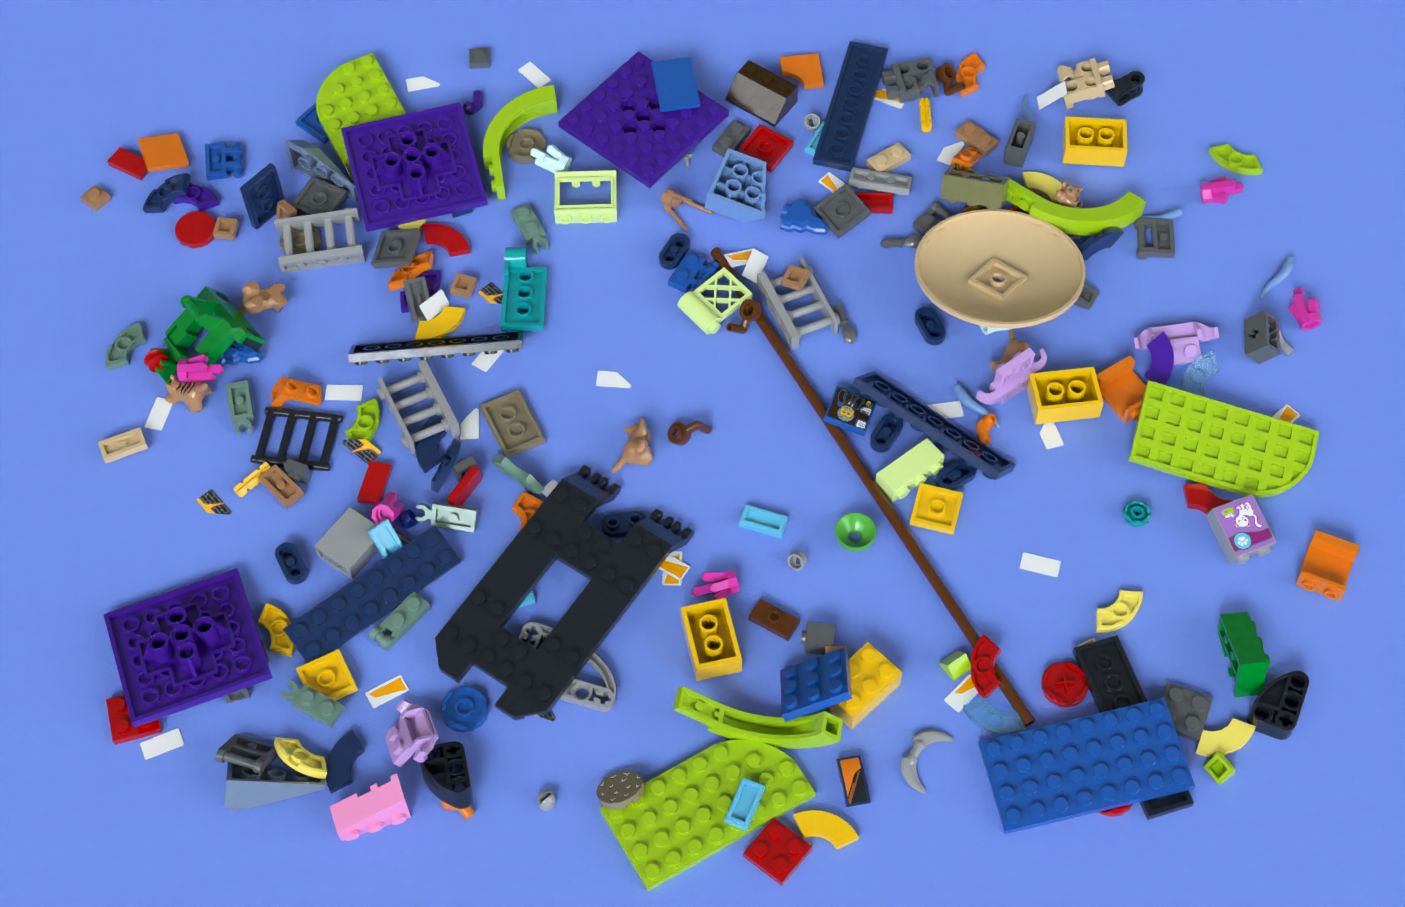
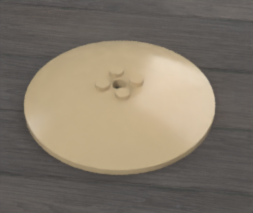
[914,209,1086,328]

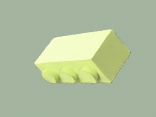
[876,438,945,503]

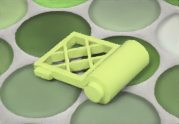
[677,267,753,335]

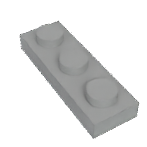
[848,167,912,196]

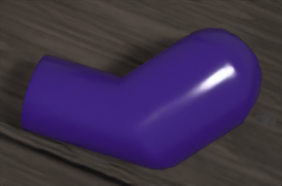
[462,90,483,115]

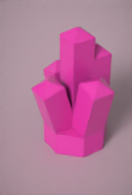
[1200,176,1244,204]
[1288,287,1323,331]
[177,354,224,382]
[371,491,404,524]
[691,569,739,600]

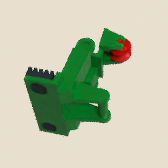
[144,286,265,382]

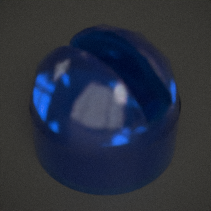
[398,509,418,529]

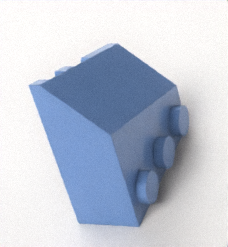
[704,148,766,222]

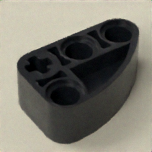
[1247,670,1309,740]
[420,741,473,809]

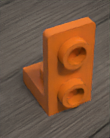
[950,147,982,171]
[271,376,322,408]

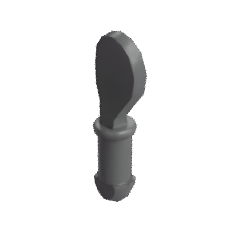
[880,235,923,248]
[834,304,856,344]

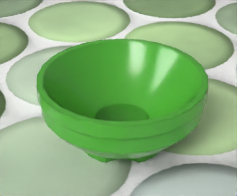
[835,512,876,552]

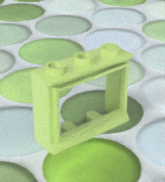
[554,170,617,224]

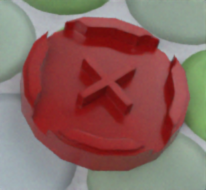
[175,211,216,248]
[1041,662,1089,707]

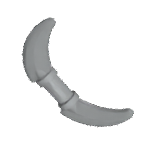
[901,730,953,794]

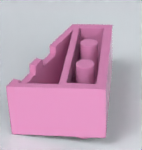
[329,773,411,841]

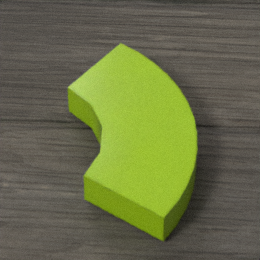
[1208,143,1263,175]
[345,398,381,442]

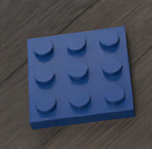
[780,647,852,722]

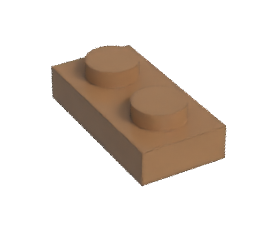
[955,120,999,157]
[258,464,305,509]

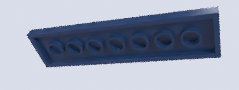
[813,41,888,172]
[852,371,1016,480]
[283,525,461,663]

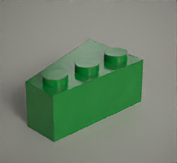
[1217,612,1270,697]

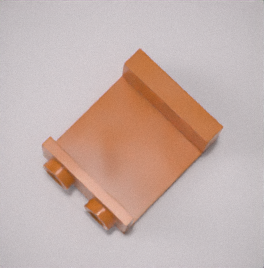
[1096,355,1146,424]
[1295,530,1360,601]

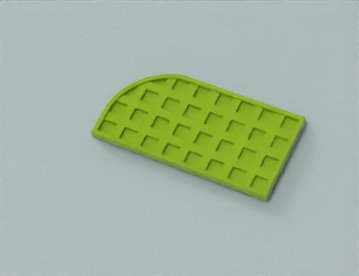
[316,52,406,185]
[1128,380,1320,498]
[599,739,816,892]

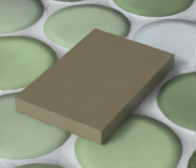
[479,389,546,458]

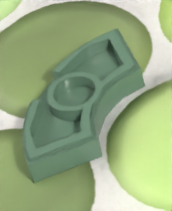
[106,322,147,371]
[492,454,544,494]

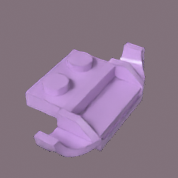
[1133,321,1219,366]
[976,348,1047,405]
[385,699,439,768]

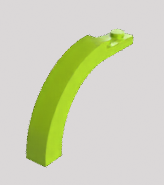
[483,85,558,200]
[1005,177,1146,236]
[673,686,843,749]

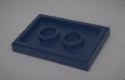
[240,163,285,230]

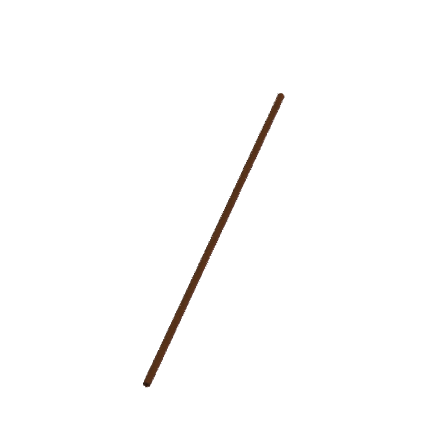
[710,247,1035,727]

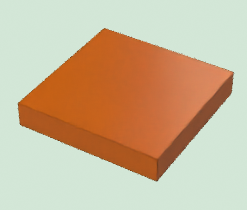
[138,133,189,172]

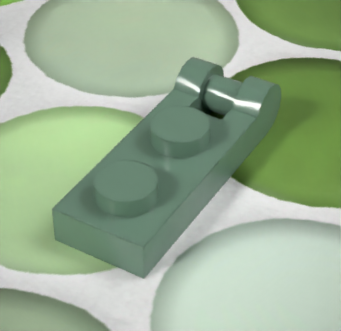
[369,592,431,651]

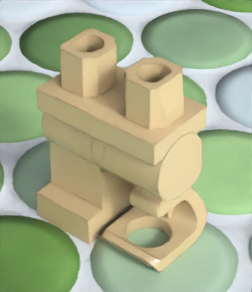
[1057,58,1115,109]

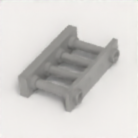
[274,207,365,273]
[757,258,840,350]
[376,360,461,455]

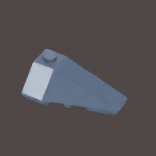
[285,140,358,202]
[224,762,325,810]

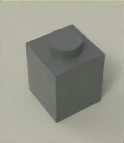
[801,622,835,655]

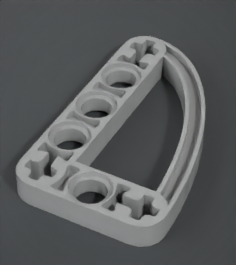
[519,622,617,712]

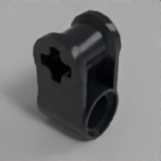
[1105,71,1145,106]

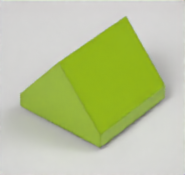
[939,651,971,682]
[1203,751,1236,785]

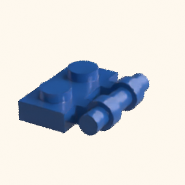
[205,142,244,180]
[668,251,719,293]

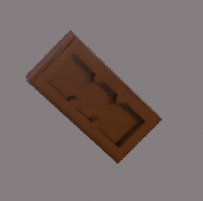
[749,599,800,641]

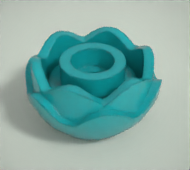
[1123,500,1152,527]

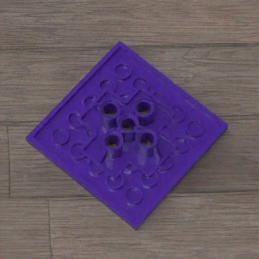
[558,51,729,188]
[341,102,488,232]
[103,568,272,728]

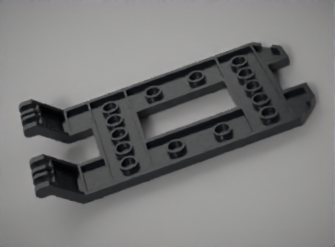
[435,465,694,720]

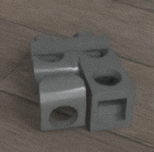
[882,57,939,104]

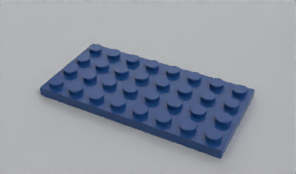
[978,698,1195,834]

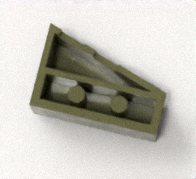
[940,163,1009,210]

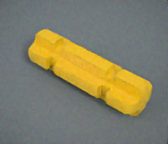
[919,97,932,133]
[233,462,271,497]

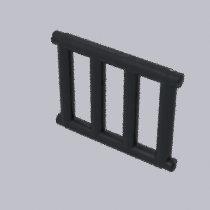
[250,407,344,471]

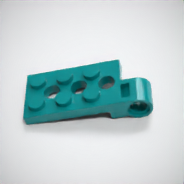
[500,247,548,331]

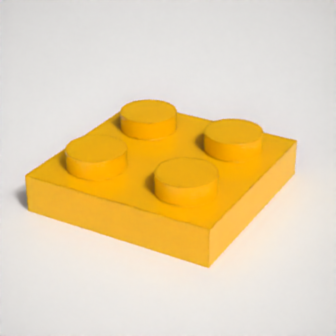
[909,483,964,535]
[296,649,358,701]

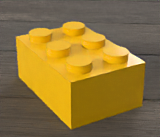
[1062,116,1128,167]
[1026,367,1104,424]
[680,598,742,681]
[827,642,902,730]

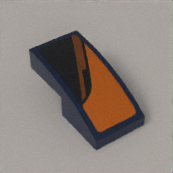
[836,755,871,807]

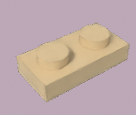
[866,142,911,173]
[98,427,148,464]

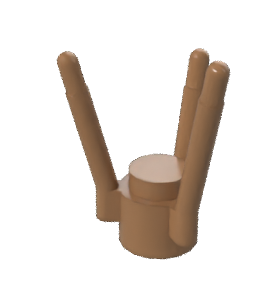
[661,188,713,231]

